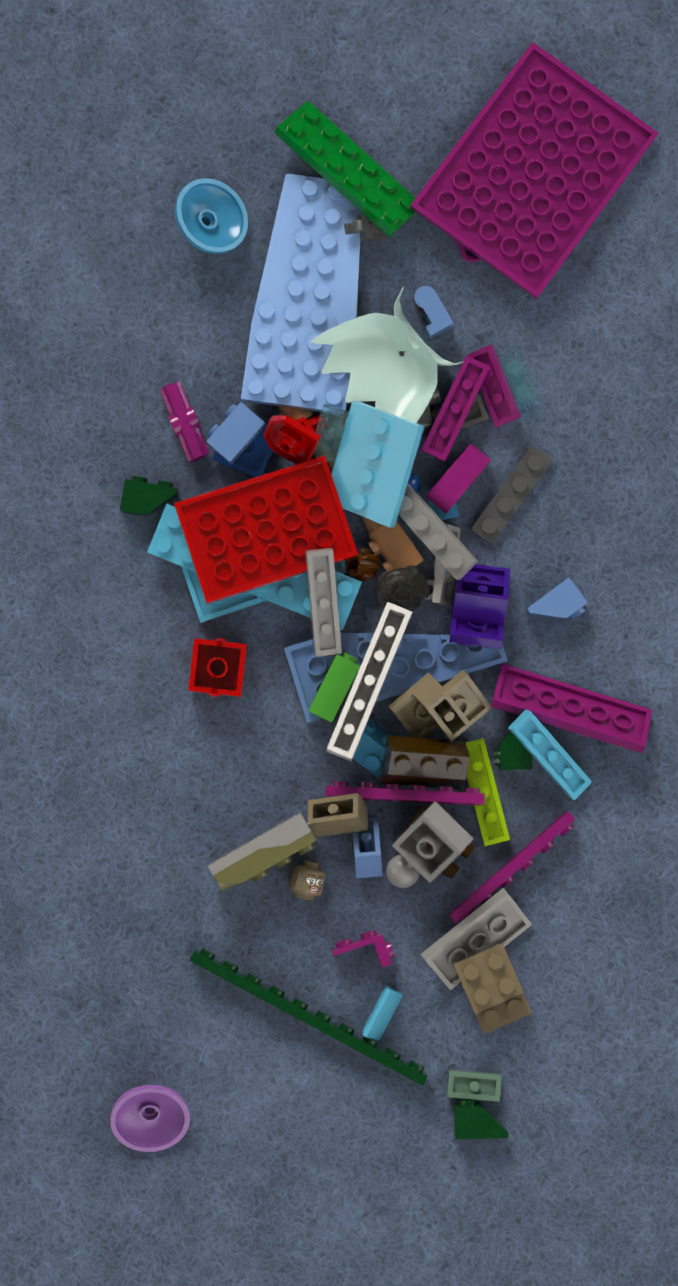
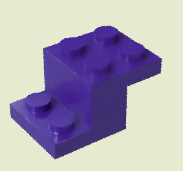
[449,564,510,649]

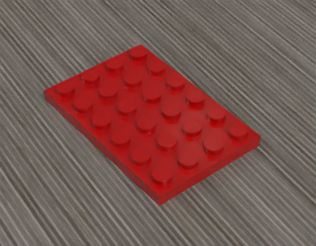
[174,456,358,604]

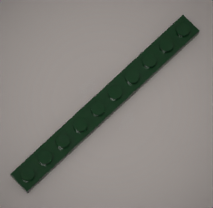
[189,948,428,1086]

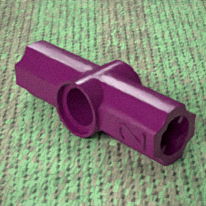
[160,381,210,463]

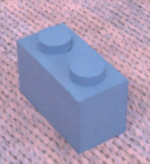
[206,402,266,465]

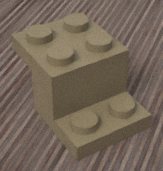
[388,670,492,741]
[453,943,532,1034]

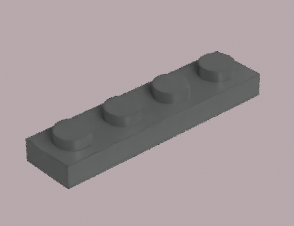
[471,445,553,545]

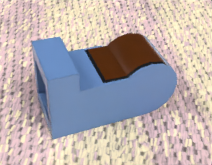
[414,286,453,339]

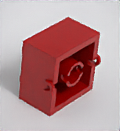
[188,638,248,697]

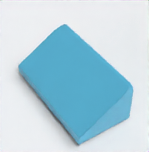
[362,986,403,1040]

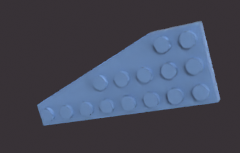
[284,633,508,723]

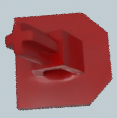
[263,413,330,465]

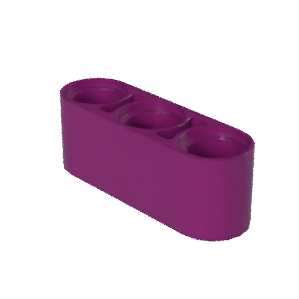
[426,443,491,514]

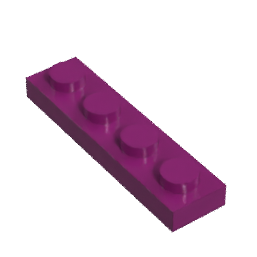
[421,355,490,462]

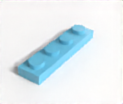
[508,709,592,801]

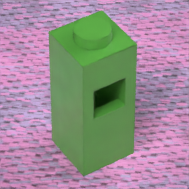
[308,652,360,723]

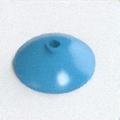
[174,178,248,254]

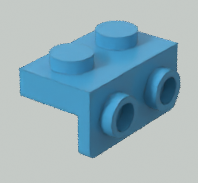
[353,718,392,778]

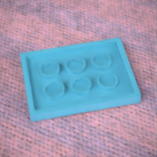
[331,401,424,527]

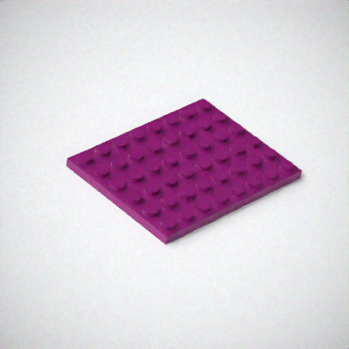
[410,42,659,300]

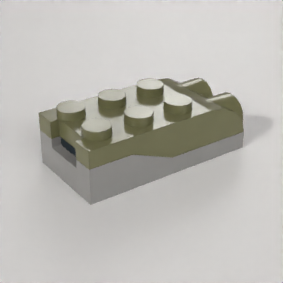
[208,812,317,892]

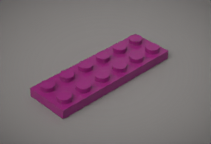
[491,663,652,753]

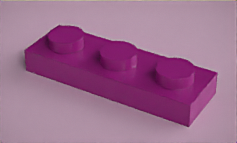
[467,345,522,428]

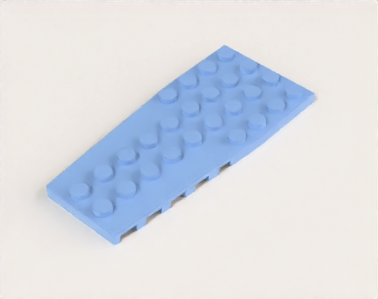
[241,174,362,415]

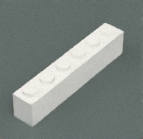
[327,602,412,761]

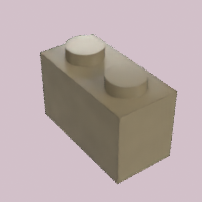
[308,793,368,837]

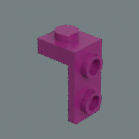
[332,930,395,967]

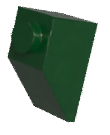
[494,731,533,771]
[454,1099,509,1139]

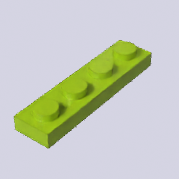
[466,738,510,846]

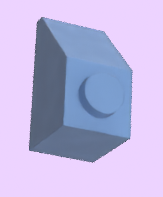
[526,578,588,620]
[353,816,382,878]

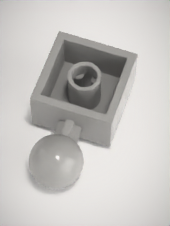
[386,801,473,888]

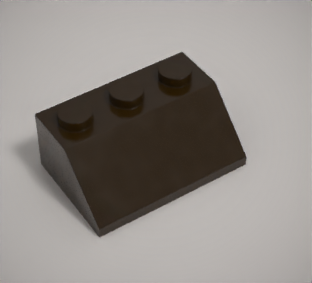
[380,735,470,789]

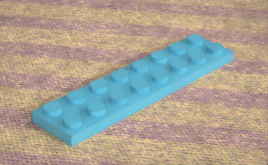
[147,504,362,631]

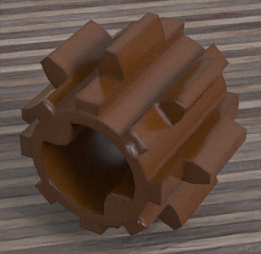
[345,548,380,582]

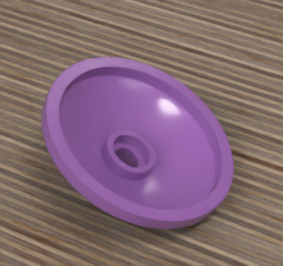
[110,1085,190,1152]

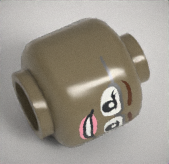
[289,860,326,900]

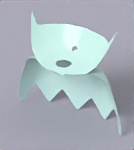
[311,286,463,423]

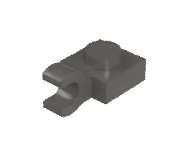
[344,214,387,241]

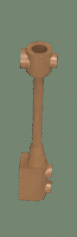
[277,406,424,579]

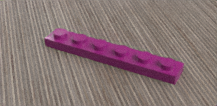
[326,781,486,806]
[448,811,575,924]

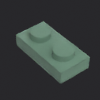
[447,1069,502,1102]

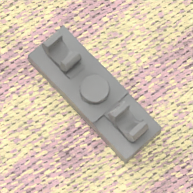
[424,524,461,606]

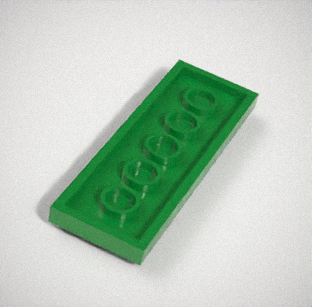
[274,101,416,238]

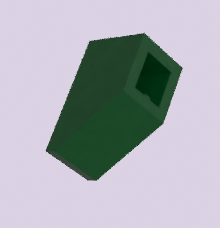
[120,476,178,517]

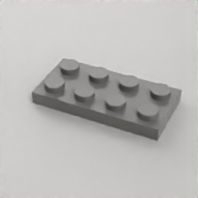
[421,888,532,990]

